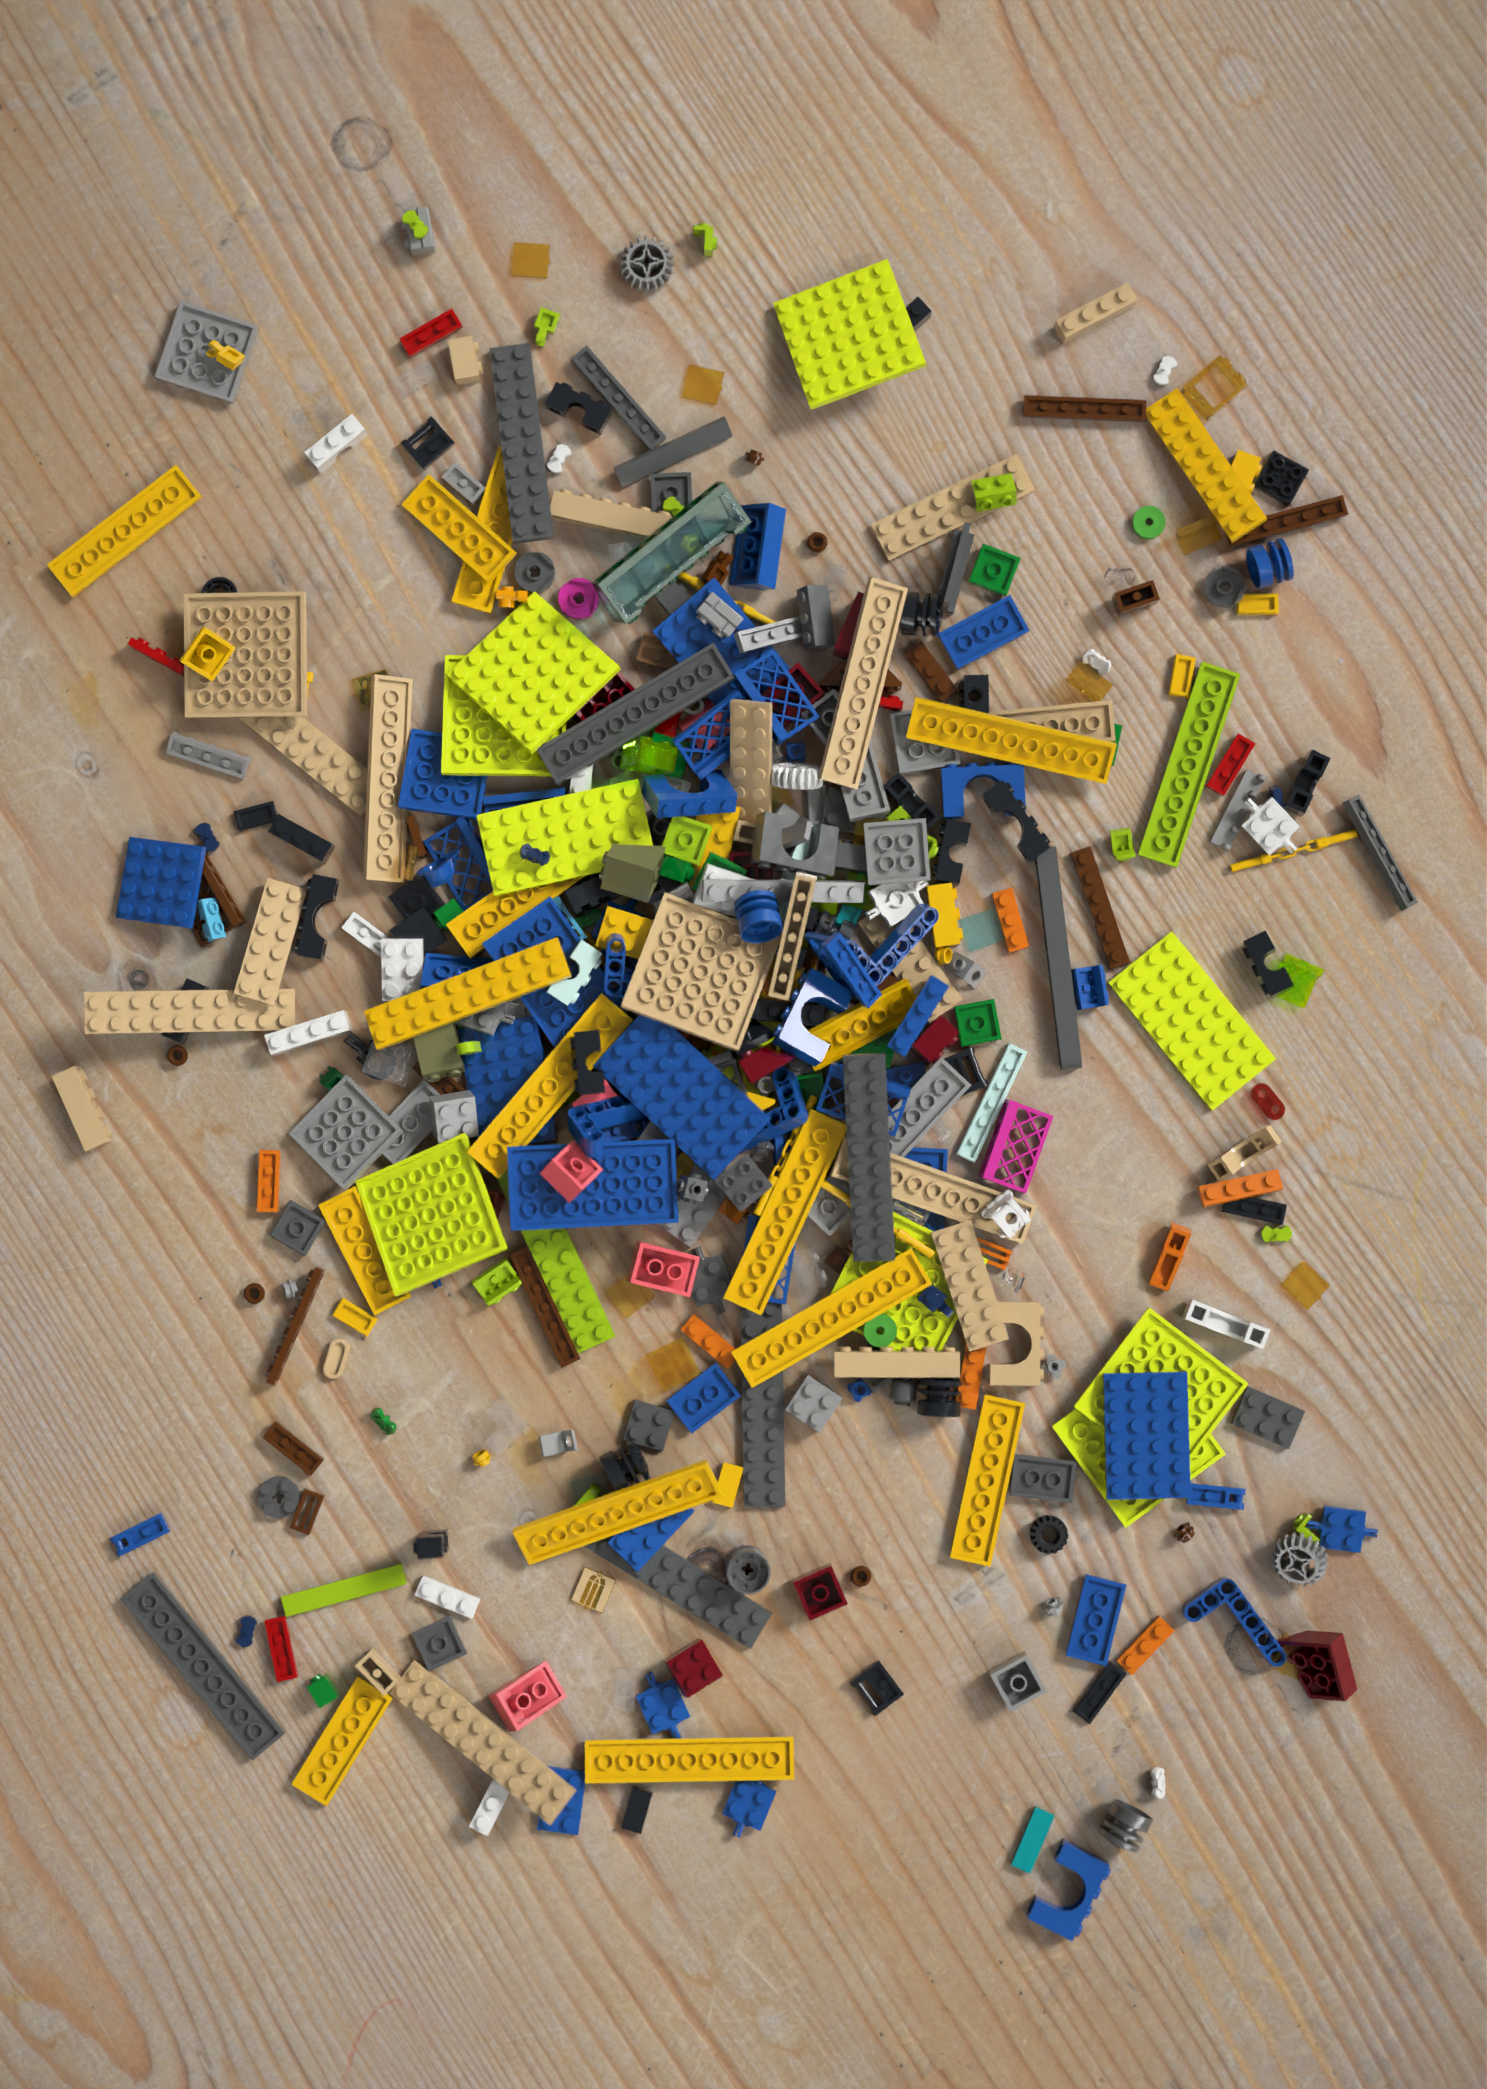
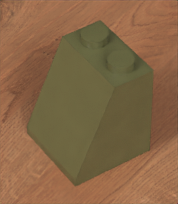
[599,844,666,903]
[413,1022,466,1082]

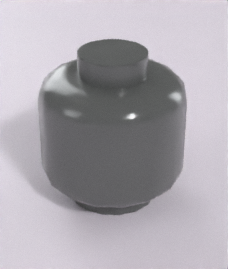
[890,1377,918,1406]

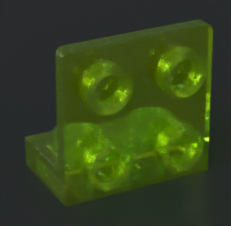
[1276,953,1325,1008]

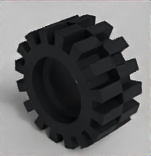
[1030,1515,1069,1554]

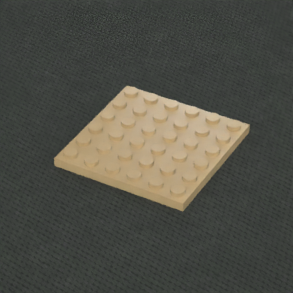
[184,591,307,718]
[621,893,781,1051]

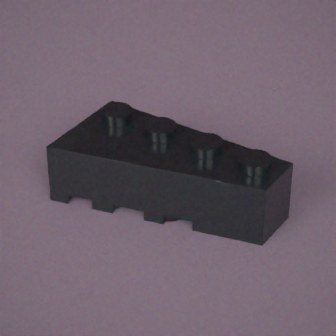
[566,874,623,916]

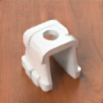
[981,1190,1031,1239]

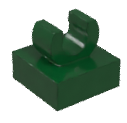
[319,1066,344,1091]

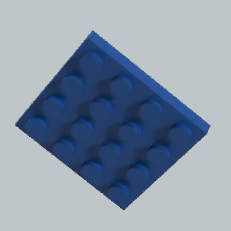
[398,729,488,820]
[116,837,206,929]

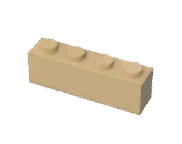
[1054,282,1138,345]
[52,1066,112,1152]

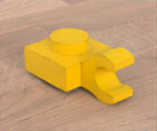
[206,340,245,370]

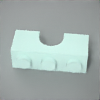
[545,940,603,1006]

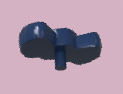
[195,823,220,852]
[520,844,550,866]
[236,1615,257,1647]

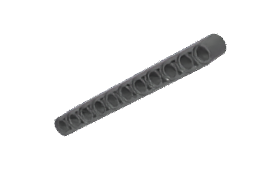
[1035,846,1082,1070]

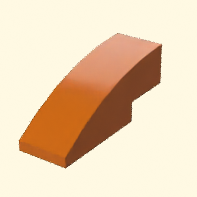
[1149,1222,1191,1292]

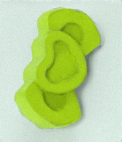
[402,210,429,239]
[663,497,684,516]
[1260,1225,1292,1243]

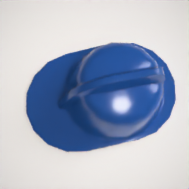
[416,848,460,888]

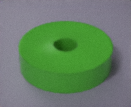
[1132,506,1166,540]
[863,1313,897,1347]

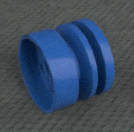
[1246,538,1294,589]
[734,890,783,943]

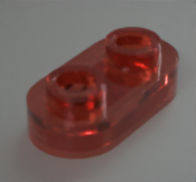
[1250,1083,1285,1120]

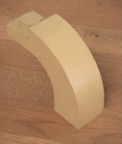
[1208,1125,1282,1182]

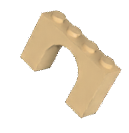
[988,1301,1044,1386]

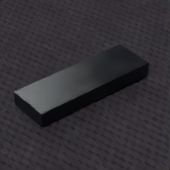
[1221,1197,1287,1225]
[1073,1661,1126,1724]

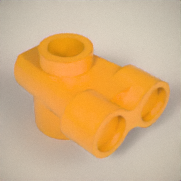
[496,586,528,608]

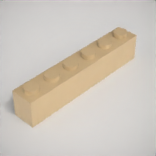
[550,489,672,545]
[768,872,817,1000]
[834,1347,960,1378]

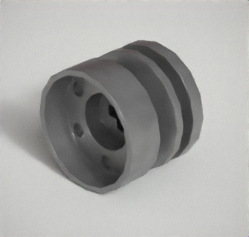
[725,1545,770,1594]
[1098,1799,1153,1853]

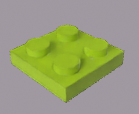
[662,816,713,865]

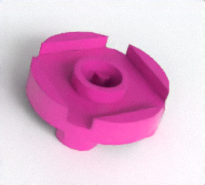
[558,578,599,620]

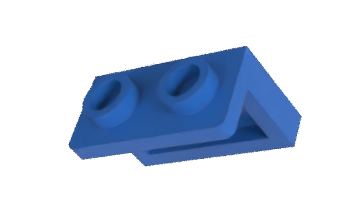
[1071,965,1109,1010]

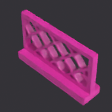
[978,1099,1053,1194]

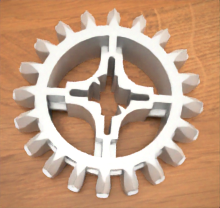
[771,762,824,790]

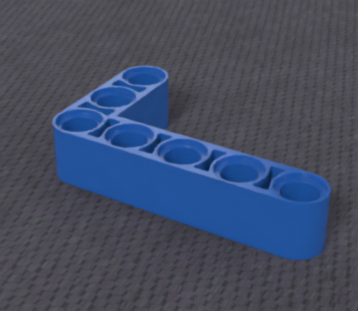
[843,904,939,986]
[603,933,633,997]
[738,1066,808,1155]
[568,1095,647,1158]
[1182,1577,1286,1667]

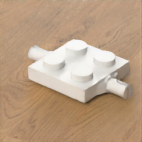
[1241,797,1300,855]
[865,881,928,928]

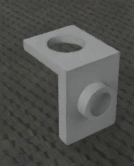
[775,802,812,829]
[945,952,986,989]
[538,1430,578,1457]

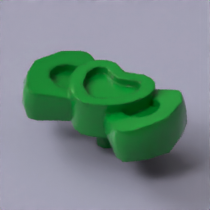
[574,909,602,932]
[370,1408,397,1435]

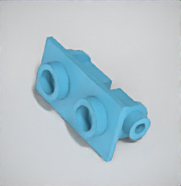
[196,897,226,942]

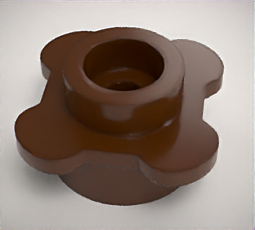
[1173,1522,1195,1543]

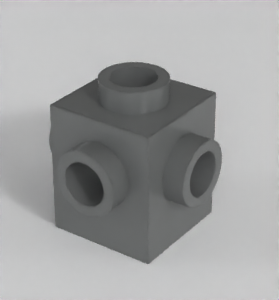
[676,1173,708,1204]

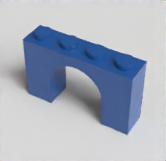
[940,762,1026,820]
[641,770,737,818]
[772,968,854,1067]
[886,975,949,1057]
[1026,1839,1111,1942]

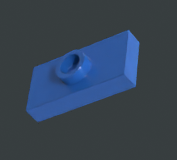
[886,1062,926,1086]

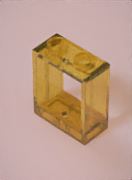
[1181,355,1247,422]

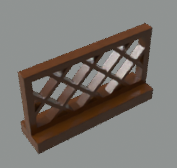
[191,853,247,948]

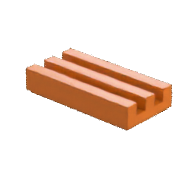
[977,1237,1012,1270]

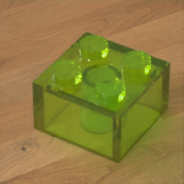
[620,736,678,775]

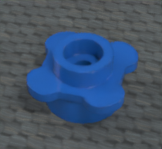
[785,742,806,763]
[847,1377,872,1402]

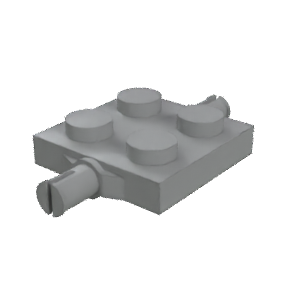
[454,1002,515,1036]

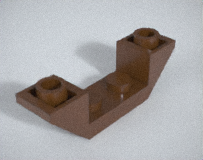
[819,661,902,693]

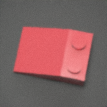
[627,1240,700,1297]
[488,1661,567,1732]

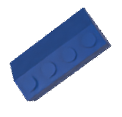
[729,503,786,590]

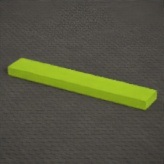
[281,1563,407,1617]

